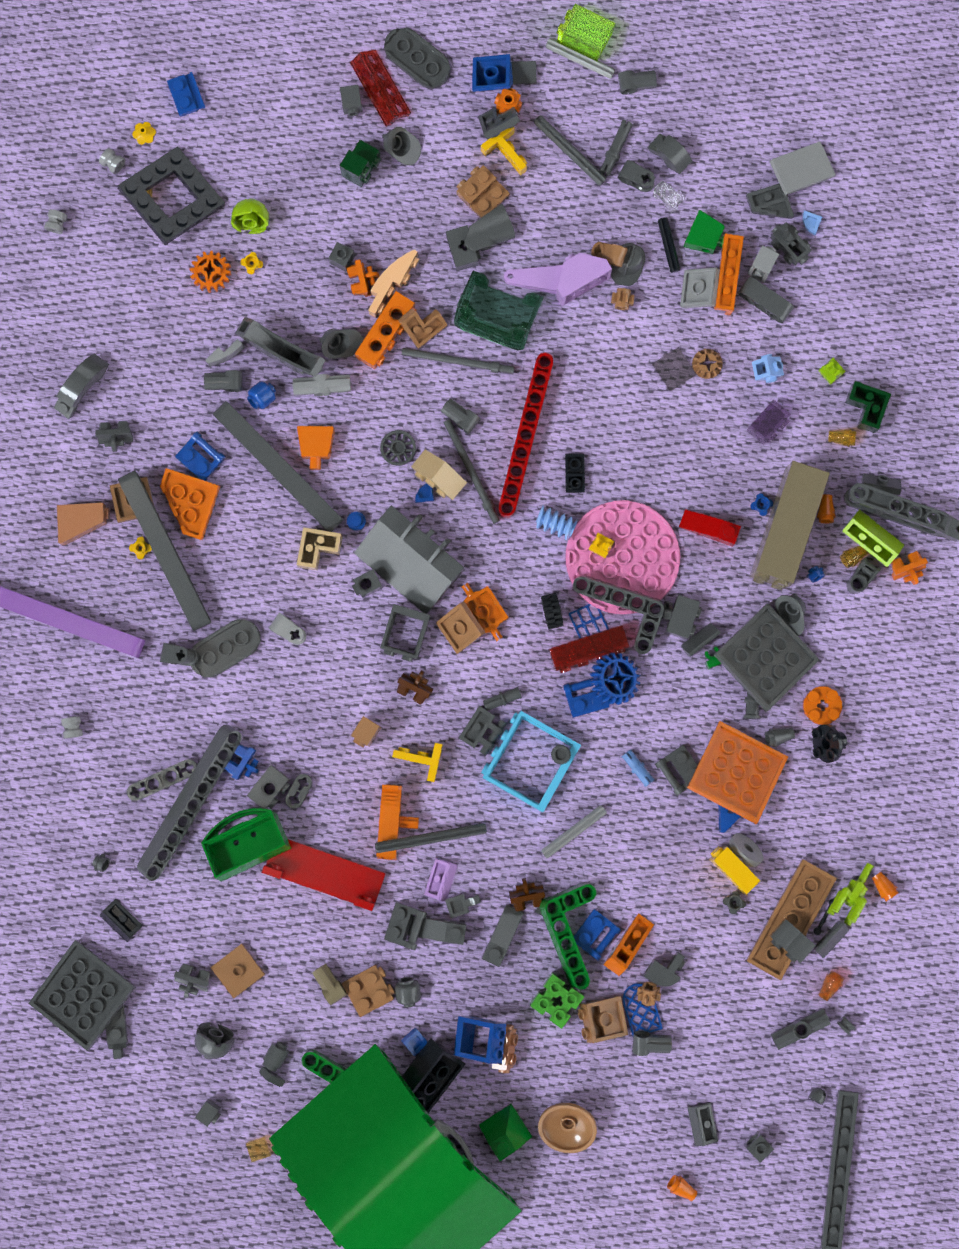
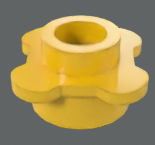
[241,252,263,275]
[129,537,152,560]

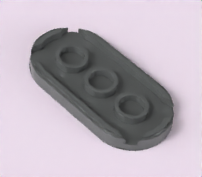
[384,28,450,89]
[191,619,261,677]

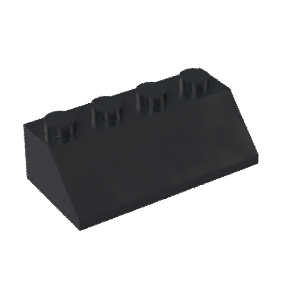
[402,1038,466,1113]

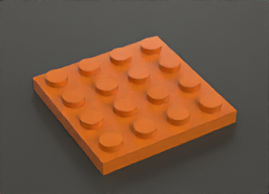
[687,721,788,824]

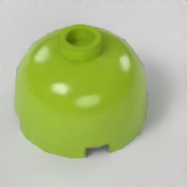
[231,198,269,234]

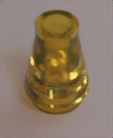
[828,428,856,447]
[840,545,869,568]

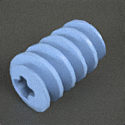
[536,505,578,541]

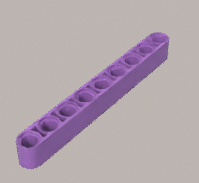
[0,587,146,658]

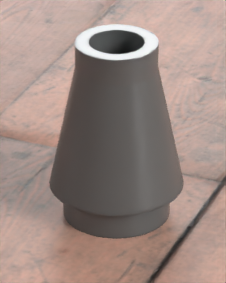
[765,728,795,747]

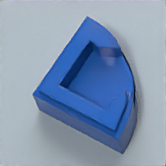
[415,483,434,503]

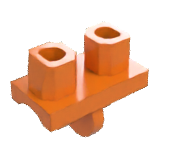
[346,259,380,297]
[891,551,928,585]

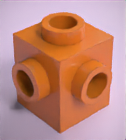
[494,88,523,114]

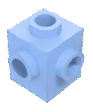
[752,354,784,383]

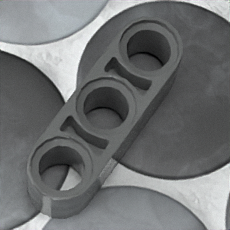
[738,277,794,324]

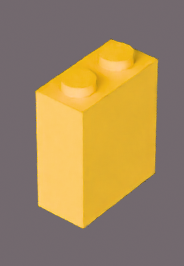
[710,846,760,895]

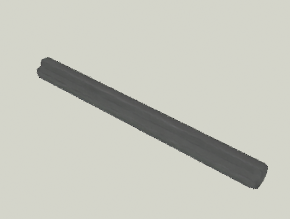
[375,823,487,853]

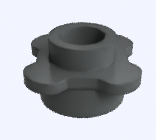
[723,891,746,914]

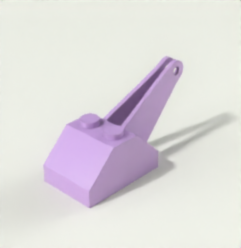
[504,253,612,306]

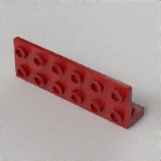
[261,839,385,911]

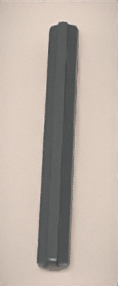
[534,115,606,186]

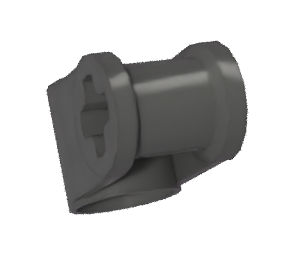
[617,160,655,192]
[846,557,881,594]
[160,643,198,666]

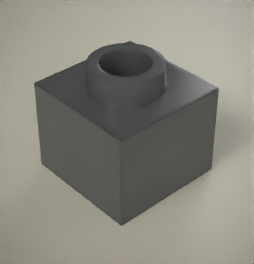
[195,1099,221,1127]

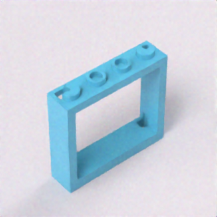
[481,711,581,812]

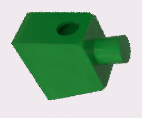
[683,210,725,254]

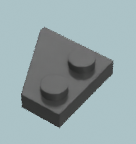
[746,183,794,219]

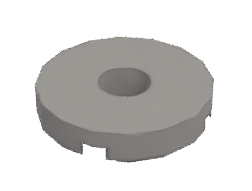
[729,833,764,867]

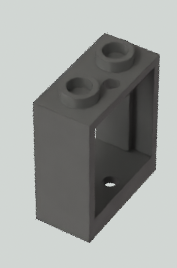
[380,604,431,662]

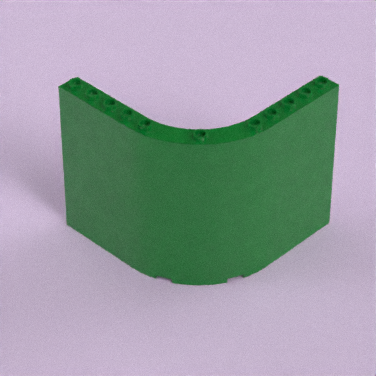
[269,1044,522,1249]

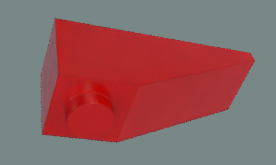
[679,509,741,547]

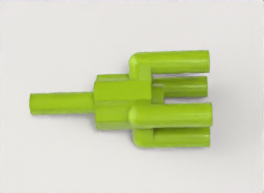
[827,863,874,926]

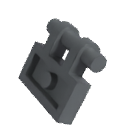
[459,706,507,756]

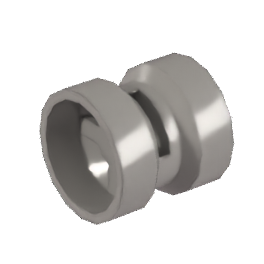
[99,148,125,174]
[44,209,67,234]
[61,717,83,739]

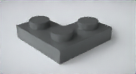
[478,107,520,140]

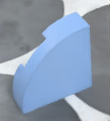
[802,210,822,235]

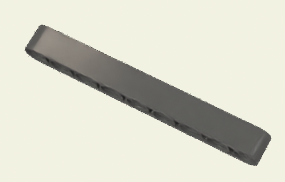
[213,401,343,532]
[118,470,211,631]
[137,725,242,881]

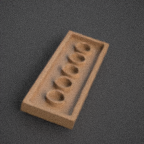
[746,859,837,981]

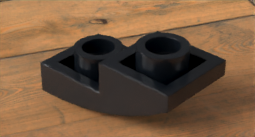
[565,453,585,493]

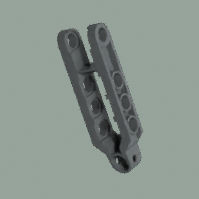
[844,483,959,542]

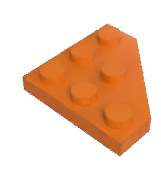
[160,468,220,540]

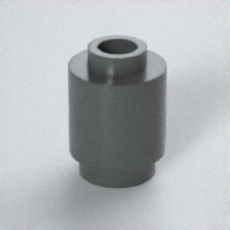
[262,1041,289,1072]

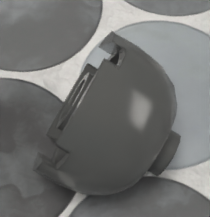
[194,1022,235,1060]

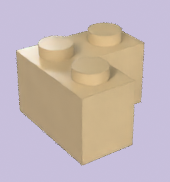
[411,449,467,500]
[297,527,343,571]

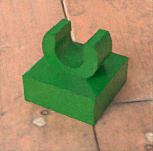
[704,647,721,670]

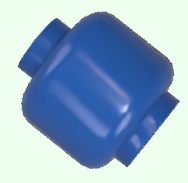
[247,381,276,410]

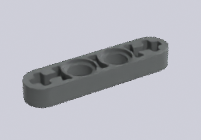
[127,759,197,801]

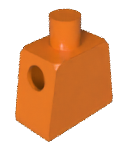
[297,426,335,470]

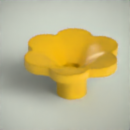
[132,122,156,145]

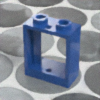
[454,1016,506,1064]

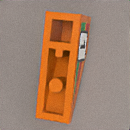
[603,913,654,976]

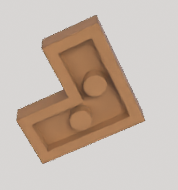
[398,308,447,349]

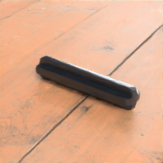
[658,217,680,273]

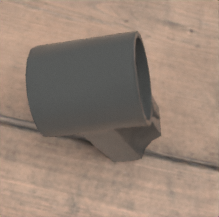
[618,70,657,95]
[204,370,242,392]
[441,398,481,434]
[632,1030,672,1056]

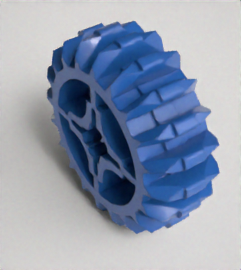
[589,653,641,705]

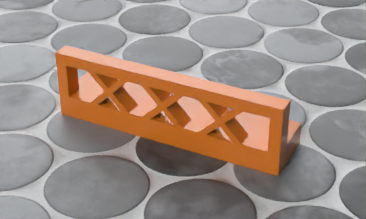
[714,233,744,315]

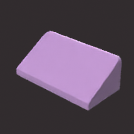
[424,858,458,901]

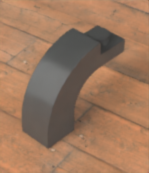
[54,353,109,419]

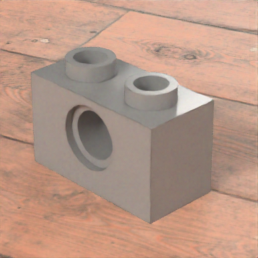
[747,245,779,283]

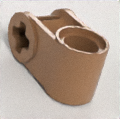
[591,242,628,268]

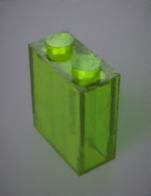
[556,3,616,62]

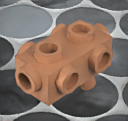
[482,1024,518,1073]

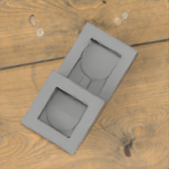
[205,339,245,367]

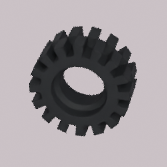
[541,593,564,630]

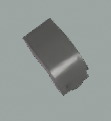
[647,134,692,174]
[643,952,685,987]

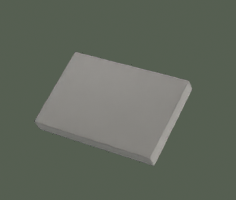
[770,142,836,196]

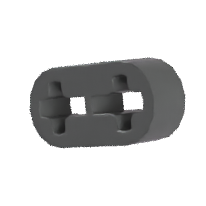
[285,774,312,809]

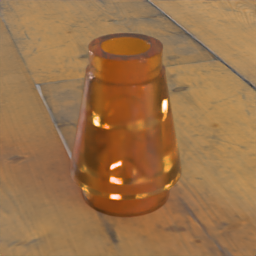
[818,971,844,1001]

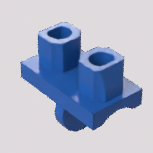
[225,745,260,780]

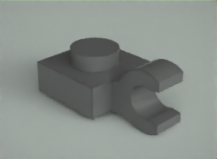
[445,894,481,918]

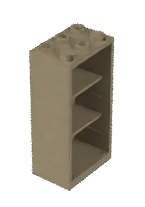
[749,461,830,590]

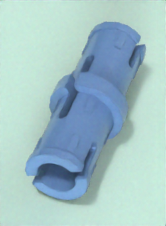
[621,749,655,787]

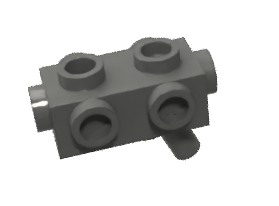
[771,222,811,266]

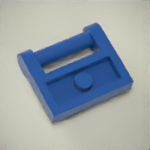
[175,431,226,481]
[563,678,609,718]
[574,909,622,961]

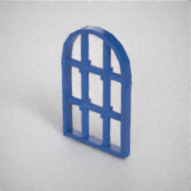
[568,604,612,654]

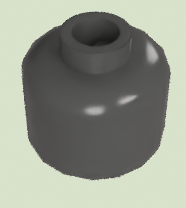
[394,977,421,1007]

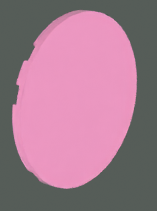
[565,500,680,615]

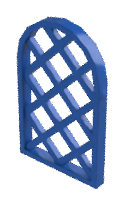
[623,983,663,1036]

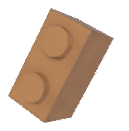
[351,716,382,748]

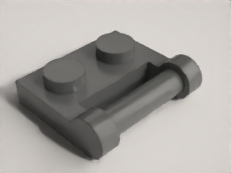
[655,745,697,796]
[384,902,427,950]

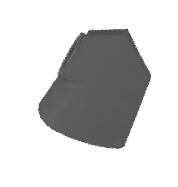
[464,204,515,252]

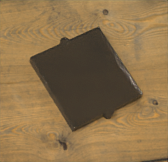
[652,347,697,392]

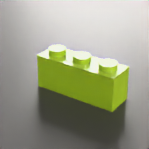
[842,509,904,567]

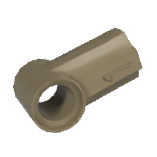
[312,964,347,1005]

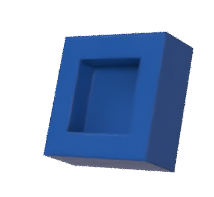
[400,1028,427,1056]

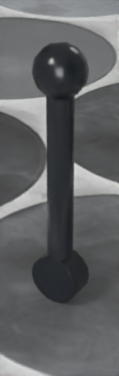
[813,898,834,935]

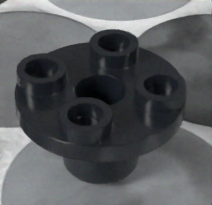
[812,724,847,763]

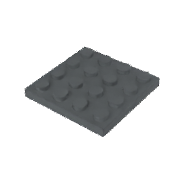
[714,603,819,712]
[28,940,136,1051]

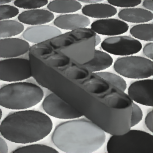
[573,575,664,654]

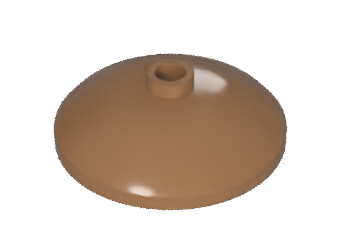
[538,1103,597,1153]

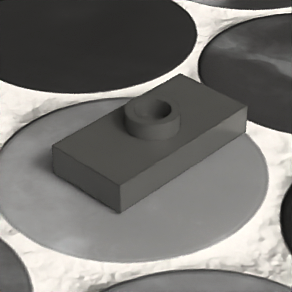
[862,473,902,495]

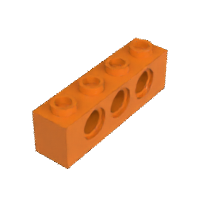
[355,291,416,370]

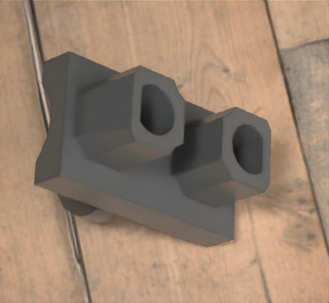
[95,421,133,452]
[174,963,210,999]

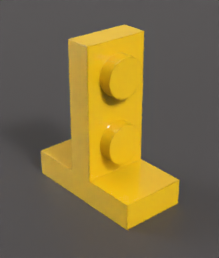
[481,127,527,176]
[392,743,443,782]

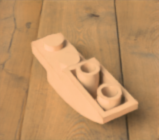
[368,250,419,318]

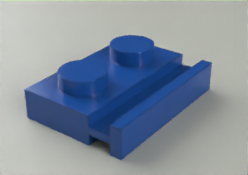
[167,72,205,117]

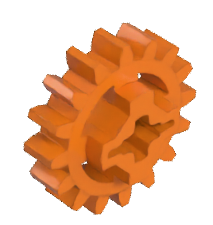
[189,251,231,293]

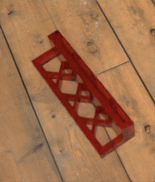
[350,49,411,127]

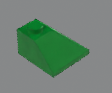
[479,1103,533,1161]

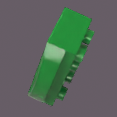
[201,808,291,882]

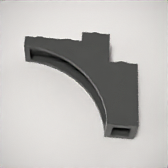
[235,317,326,377]

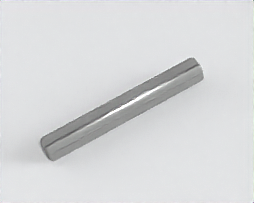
[546,38,615,79]
[541,806,607,858]

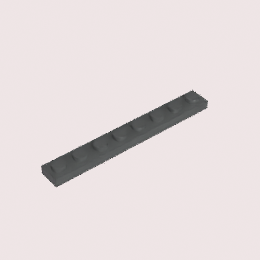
[820,1090,859,1249]

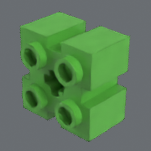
[530,972,584,1029]

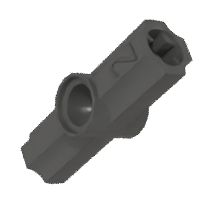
[770,1008,831,1050]

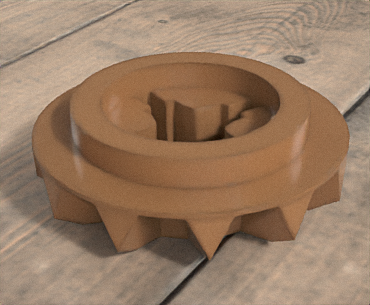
[692,348,723,379]

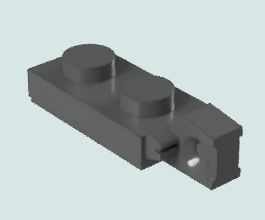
[106,1004,128,1059]

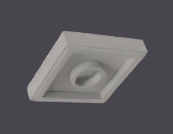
[680,268,720,308]

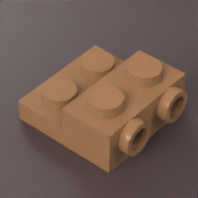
[456,165,510,218]
[342,964,395,1017]
[578,996,628,1043]

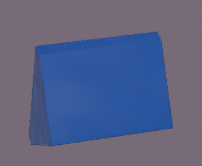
[472,54,513,92]

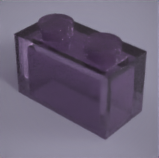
[746,399,791,446]

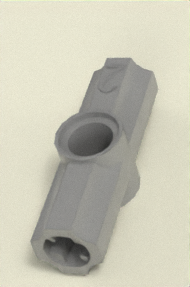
[293,374,351,396]

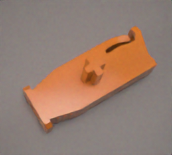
[376,785,419,860]

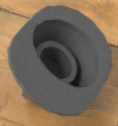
[382,127,421,165]
[611,243,645,286]
[320,328,363,359]
[775,593,806,636]

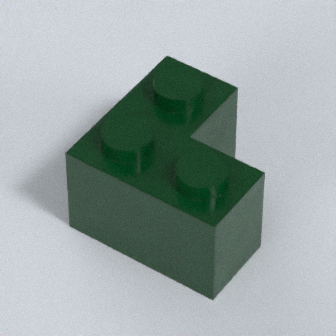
[339,140,381,188]
[845,381,891,433]

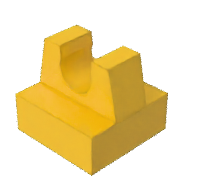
[588,532,614,559]

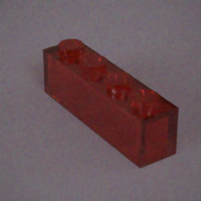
[548,625,629,673]

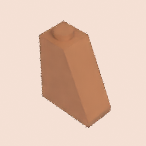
[57,503,110,545]

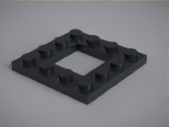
[117,146,225,245]

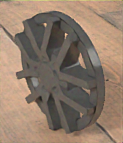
[380,430,416,466]

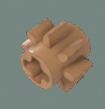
[611,288,635,310]
[637,982,661,1006]

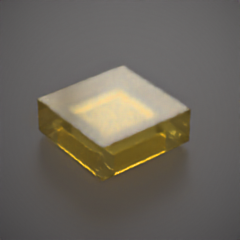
[246,1137,271,1162]

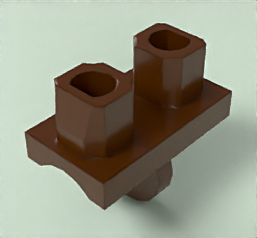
[397,670,433,705]
[509,878,545,912]

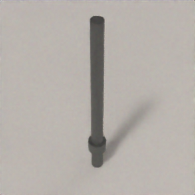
[401,348,515,374]
[443,419,500,524]

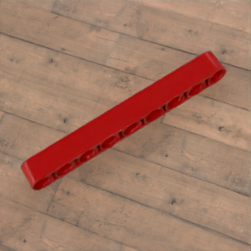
[499,352,553,518]

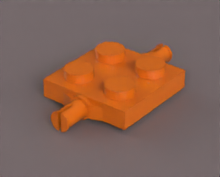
[461,583,509,642]

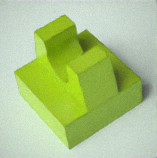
[818,357,846,385]

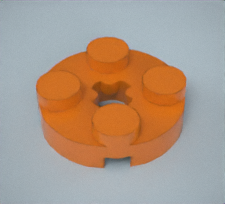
[803,686,842,725]

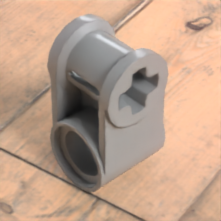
[269,613,306,645]

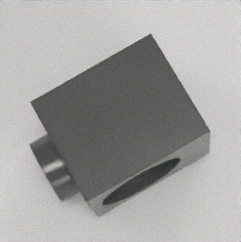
[340,85,363,116]
[328,242,355,272]
[352,569,383,598]
[744,1131,774,1163]

